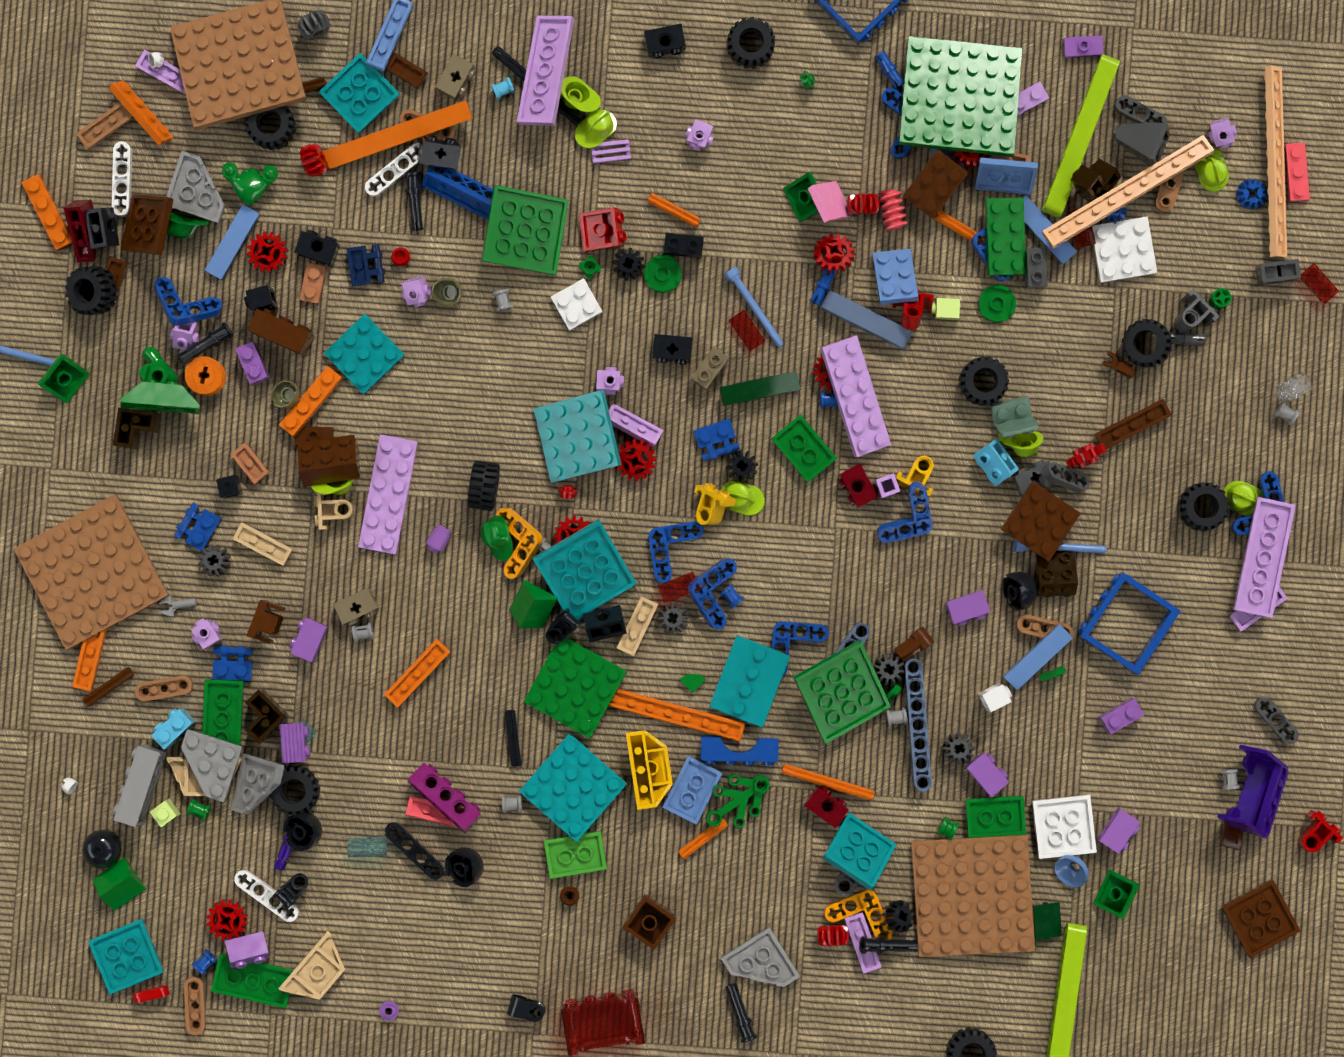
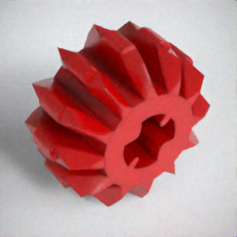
[299,143,328,177]
[847,194,880,215]
[817,925,849,946]

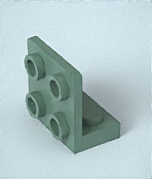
[990,396,1039,438]

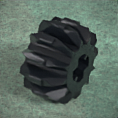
[612,248,645,281]
[726,450,758,483]
[882,900,915,933]

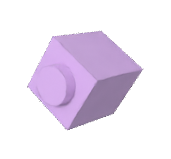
[874,473,900,499]

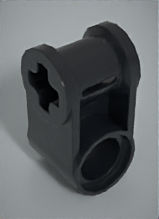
[545,608,582,644]
[272,873,308,910]
[507,994,546,1022]

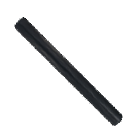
[492,46,583,126]

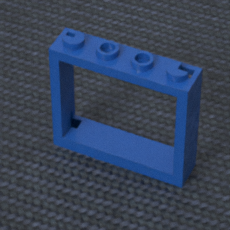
[814,0,908,45]
[1078,572,1181,675]

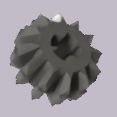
[297,10,331,40]
[198,544,231,576]
[657,602,689,634]
[873,653,905,685]
[942,732,975,765]

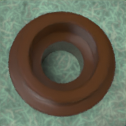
[560,886,579,906]

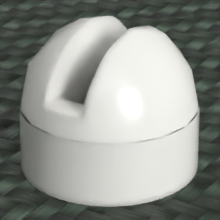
[148,52,164,68]
[61,778,78,795]

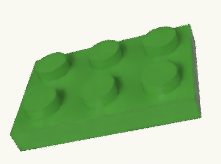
[544,831,607,879]

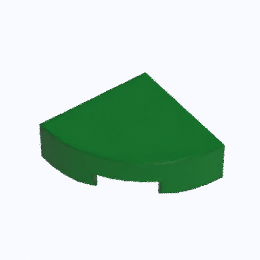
[1039,666,1066,682]
[679,674,706,693]
[886,684,902,702]

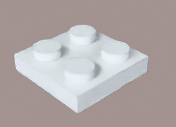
[551,278,603,331]

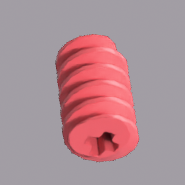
[878,190,908,232]

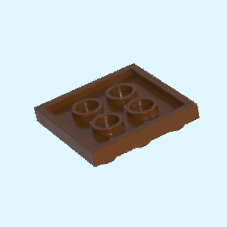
[121,194,174,256]
[1000,481,1081,561]
[1221,879,1301,958]

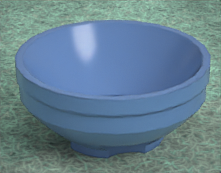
[1054,855,1089,888]

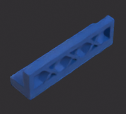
[421,165,493,220]

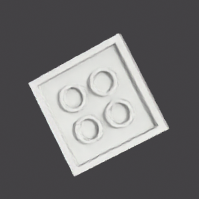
[1090,216,1157,283]
[1032,794,1097,859]

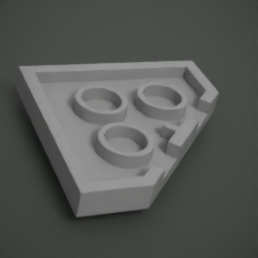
[166,151,225,224]
[181,729,243,802]
[231,753,285,814]
[720,927,800,987]

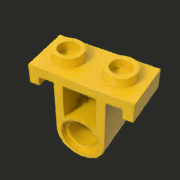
[895,456,934,497]
[694,483,736,525]

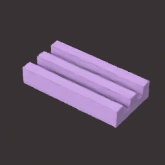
[591,139,631,164]

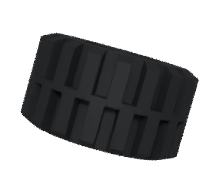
[727,17,775,69]
[245,106,296,150]
[65,266,119,315]
[1122,319,1173,368]
[959,356,1009,406]
[467,460,500,511]
[1177,482,1230,531]
[269,766,320,816]
[946,1027,997,1057]

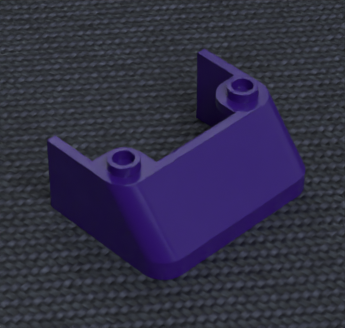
[1217,745,1288,838]

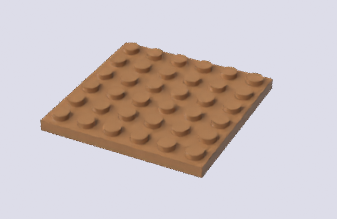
[170,0,307,131]
[13,494,169,650]
[912,834,1035,957]

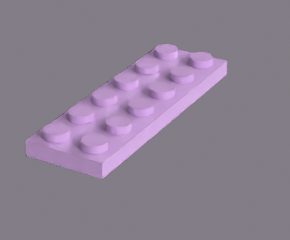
[517,16,575,126]
[820,335,891,457]
[358,434,418,554]
[1233,497,1296,618]

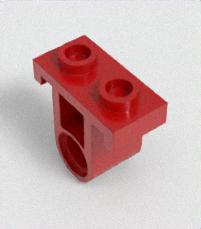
[892,293,934,330]
[1298,810,1343,853]

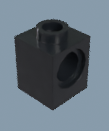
[216,475,243,499]

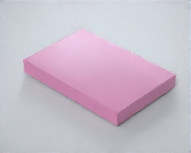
[808,181,852,223]

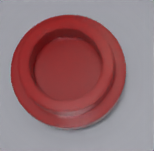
[391,247,411,267]
[558,485,577,499]

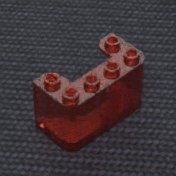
[561,989,645,1056]

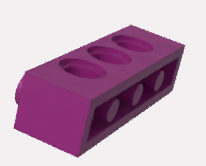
[408,763,481,834]

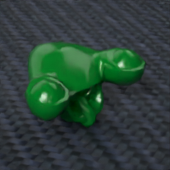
[222,162,279,206]
[138,347,178,384]

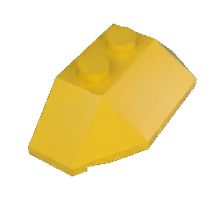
[626,730,673,810]

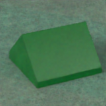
[783,171,819,222]
[38,353,90,404]
[509,580,558,628]
[93,857,147,911]
[1093,869,1140,920]

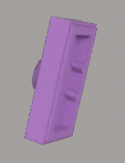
[1063,35,1103,58]

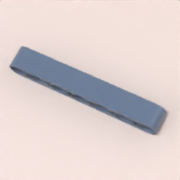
[903,658,932,792]

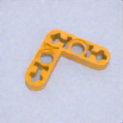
[496,508,543,579]
[824,889,892,940]

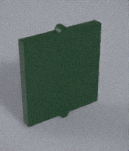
[1032,902,1062,940]

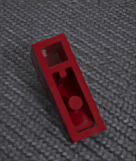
[63,199,96,262]

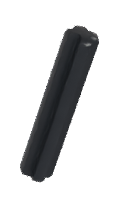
[505,710,521,767]

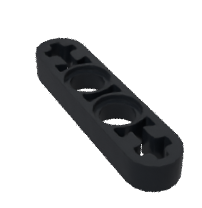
[385,822,445,880]

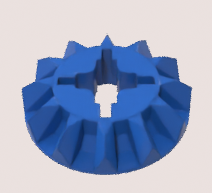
[1236,179,1268,209]

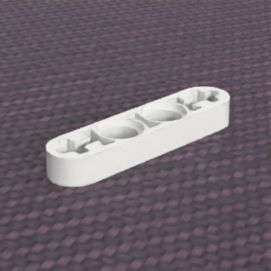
[112,141,132,217]
[365,143,420,197]
[234,870,299,922]

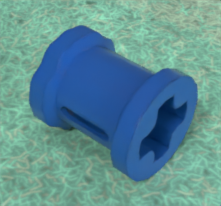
[820,391,839,409]
[720,584,745,609]
[192,949,218,975]

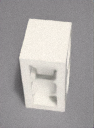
[978,683,1012,712]

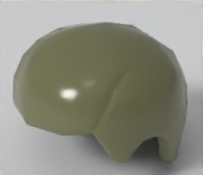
[431,278,462,307]
[271,380,300,410]

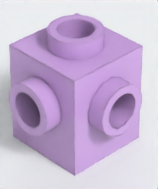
[1208,117,1237,148]
[685,119,714,151]
[401,276,431,307]
[170,322,200,350]
[596,367,624,395]
[191,618,223,649]

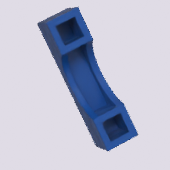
[701,736,779,765]

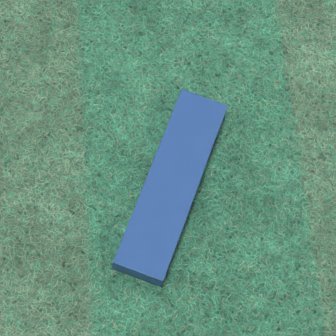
[366,0,413,72]
[1023,195,1077,265]
[205,204,260,280]
[1003,624,1073,690]

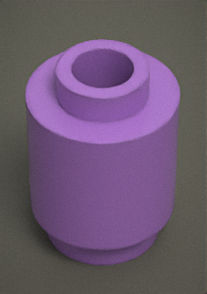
[426,524,452,554]

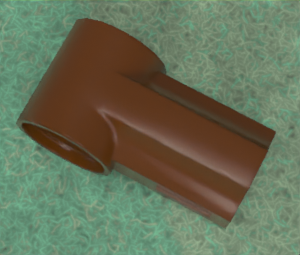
[894,626,934,663]

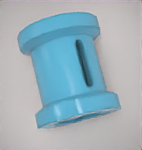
[491,77,515,100]

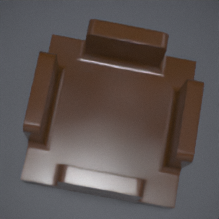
[246,600,286,644]

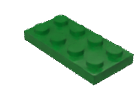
[984,198,1027,276]
[202,679,244,757]
[211,953,294,1009]

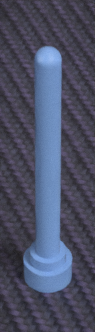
[724,266,783,347]
[0,345,55,366]
[1014,540,1107,553]

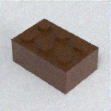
[903,149,969,219]
[247,308,315,357]
[297,434,361,487]

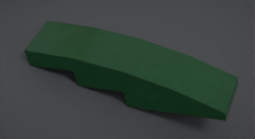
[719,371,801,406]

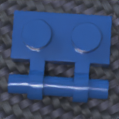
[693,418,740,461]
[174,502,222,552]
[212,645,253,681]

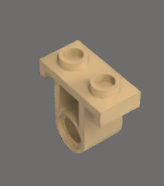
[314,493,355,530]

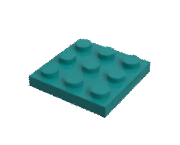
[319,53,400,134]
[324,314,405,395]
[822,813,897,891]
[88,918,165,995]

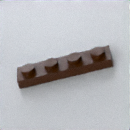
[1094,399,1172,449]

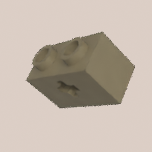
[435,53,476,101]
[691,347,729,391]
[333,588,379,626]

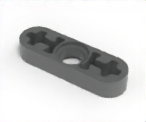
[1114,95,1167,124]
[1042,462,1089,493]
[1254,697,1299,744]

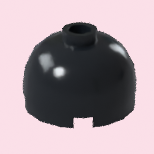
[1002,572,1038,611]
[283,812,323,851]
[82,830,122,869]
[445,847,484,887]

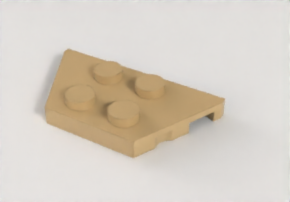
[167,757,242,796]
[278,931,345,1000]

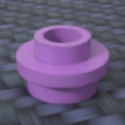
[379,1001,399,1021]

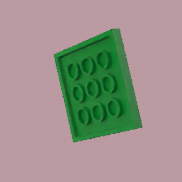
[481,185,569,276]
[523,637,628,739]
[793,640,891,744]

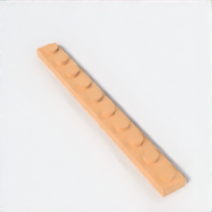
[1264,65,1287,258]
[1042,135,1214,249]

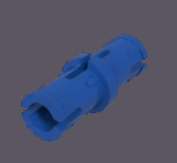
[874,50,904,89]
[809,269,836,306]

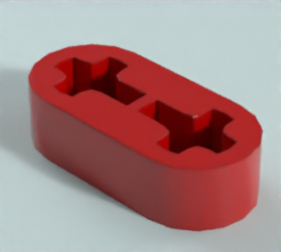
[132,985,170,1003]

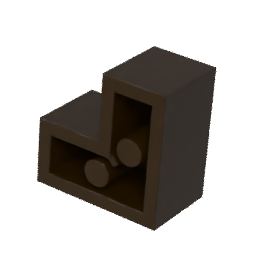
[1070,158,1121,202]
[113,407,161,450]
[245,688,289,744]

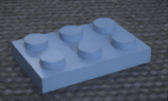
[974,158,1038,195]
[872,249,918,305]
[662,756,722,825]

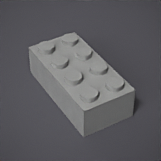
[113,744,167,827]

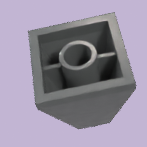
[1113,123,1170,166]

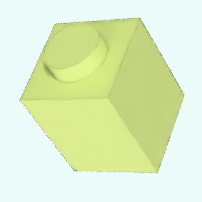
[931,298,960,320]
[150,799,181,827]

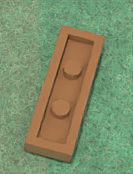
[76,103,134,150]

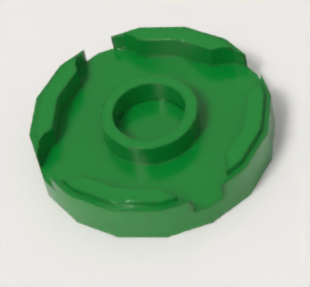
[644,255,682,293]
[978,285,1016,323]

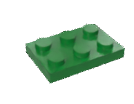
[771,414,837,483]
[965,795,1026,838]

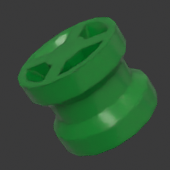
[1209,288,1232,309]
[937,817,959,840]

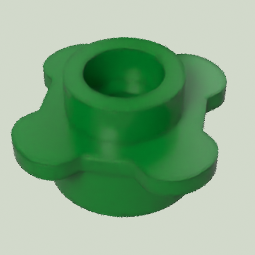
[800,70,816,90]
[579,256,601,279]

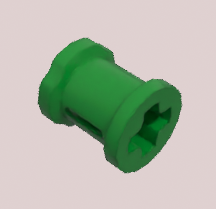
[186,799,211,822]

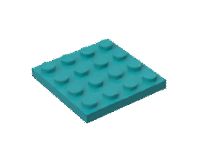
[534,390,621,483]
[532,519,637,619]
[519,733,627,842]

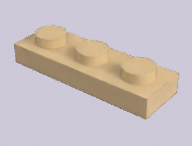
[233,522,293,566]
[617,596,658,656]

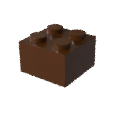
[622,894,677,950]

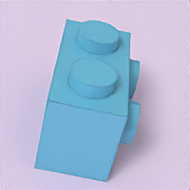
[973,438,1019,486]
[151,708,196,750]

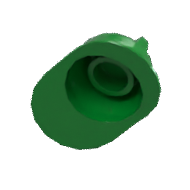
[167,213,209,239]
[480,515,513,561]

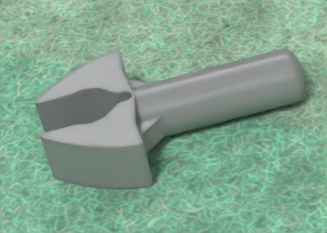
[159,595,197,616]

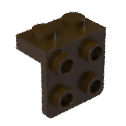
[1036,551,1078,597]

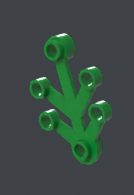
[705,774,770,828]

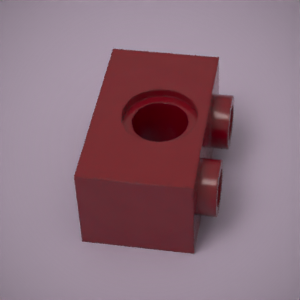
[838,463,879,508]
[803,786,849,828]

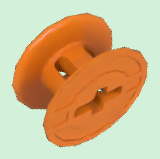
[185,356,226,396]

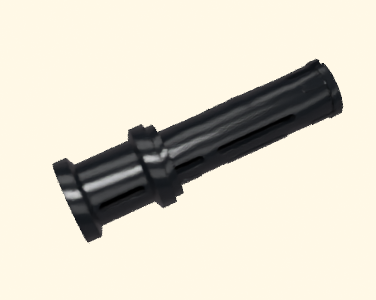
[404,172,424,231]
[177,322,233,365]
[859,936,918,954]
[725,983,758,1043]

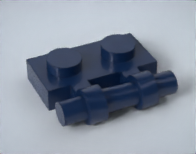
[346,244,385,287]

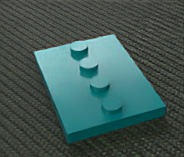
[709,635,791,728]

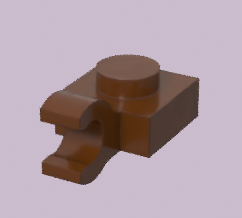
[1102,352,1137,379]

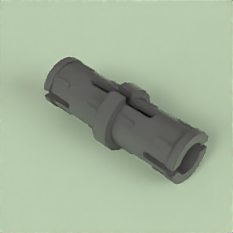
[1170,332,1205,347]

